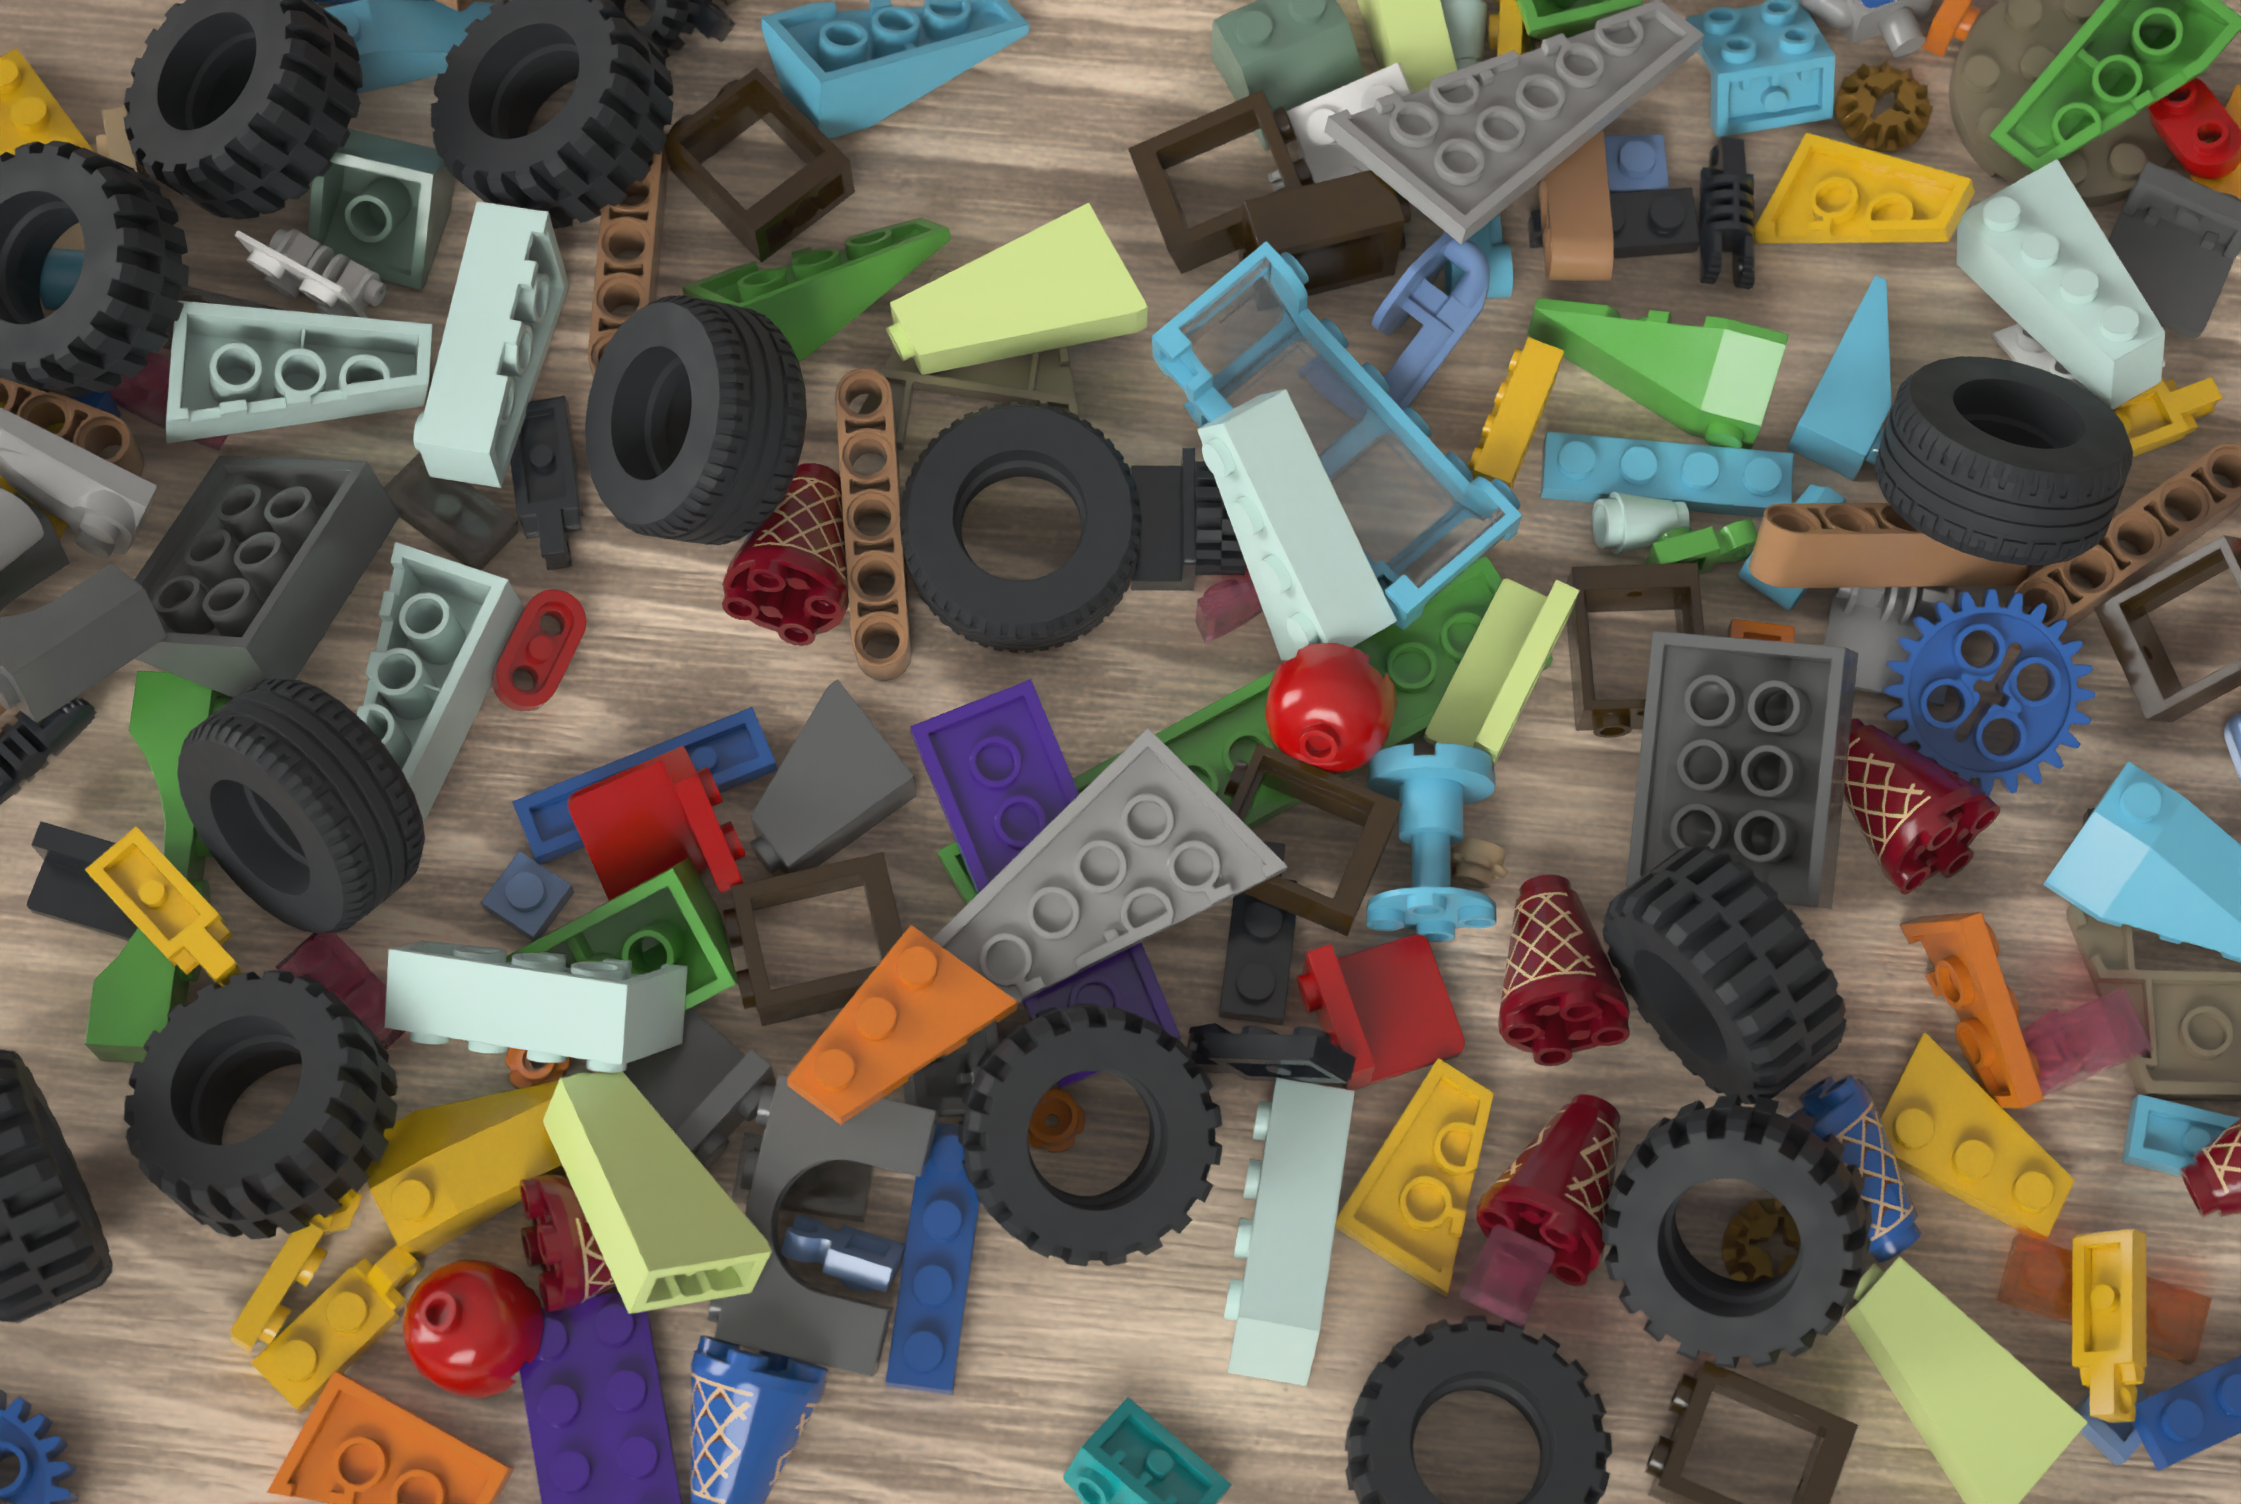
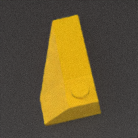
[365,1072,603,1259]

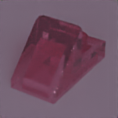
[2021,987,2153,1097]
[1459,1225,1555,1327]

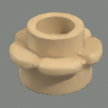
[1451,837,1508,888]

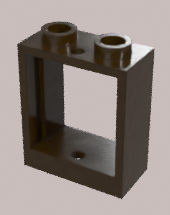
[664,68,855,263]
[1128,90,1315,274]
[1238,170,1411,309]
[2094,535,2241,722]
[1566,563,1705,738]
[1224,743,1403,937]
[723,852,903,1026]
[1645,1360,1858,1504]

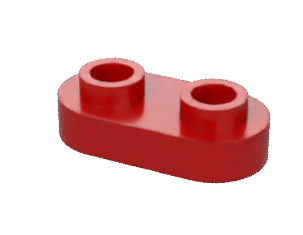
[2148,77,2241,179]
[492,589,586,711]

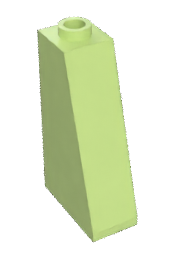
[1357,0,1457,93]
[886,203,1148,375]
[543,1071,772,1314]
[1844,1256,2088,1504]

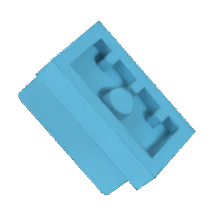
[1686,0,1835,137]

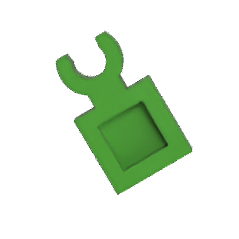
[1645,519,1758,575]

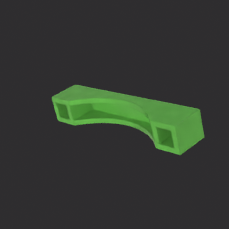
[85,671,232,1063]

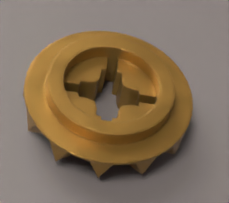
[1835,60,1933,152]
[1722,1198,1801,1282]

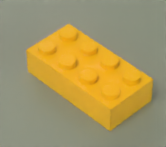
[1468,337,1564,490]

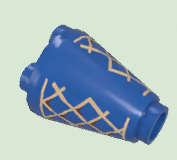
[1779,1075,1922,1263]
[691,1335,828,1504]

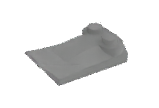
[0,407,158,559]

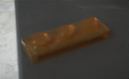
[1996,1233,2212,1365]

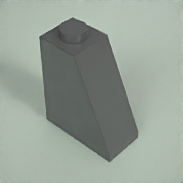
[750,680,916,874]

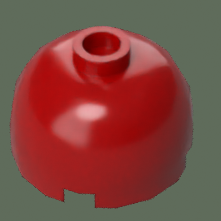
[1265,643,1398,775]
[402,1259,544,1399]

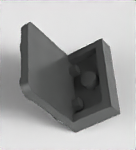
[2108,161,2241,338]
[623,1008,776,1170]

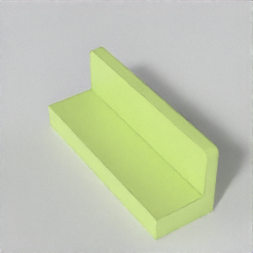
[1424,578,1579,767]

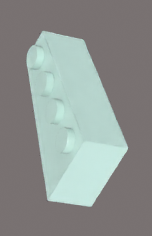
[1957,159,2165,410]
[413,201,570,488]
[166,301,433,444]
[1197,389,1397,661]
[357,542,524,825]
[384,941,687,1072]
[1224,1078,1355,1387]

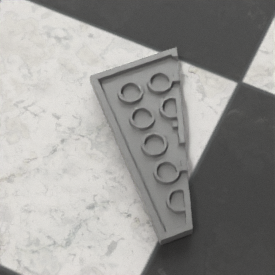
[1324,0,1704,245]
[932,728,1288,1003]

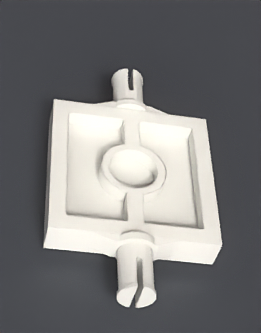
[1268,63,1413,192]

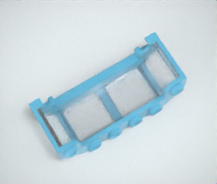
[1152,241,1522,630]

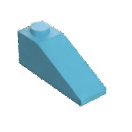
[324,0,495,94]
[1787,275,1892,481]

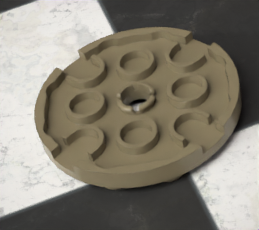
[1949,0,2185,208]

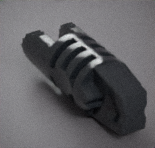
[1699,137,1755,290]
[0,698,97,805]

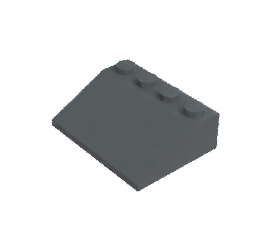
[134,455,400,697]
[1626,631,1859,909]

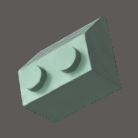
[1210,0,1365,151]
[307,128,454,290]

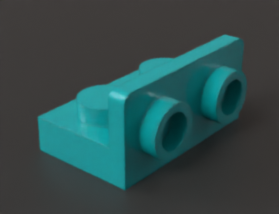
[1063,1397,1232,1504]

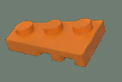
[1899,912,2044,1108]
[787,925,1018,1125]
[266,1371,515,1504]

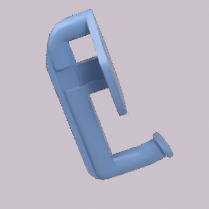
[1298,232,1490,424]

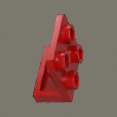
[567,745,746,900]
[1296,934,1465,1090]

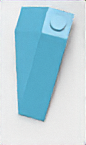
[761,0,1029,139]
[2043,761,2241,963]

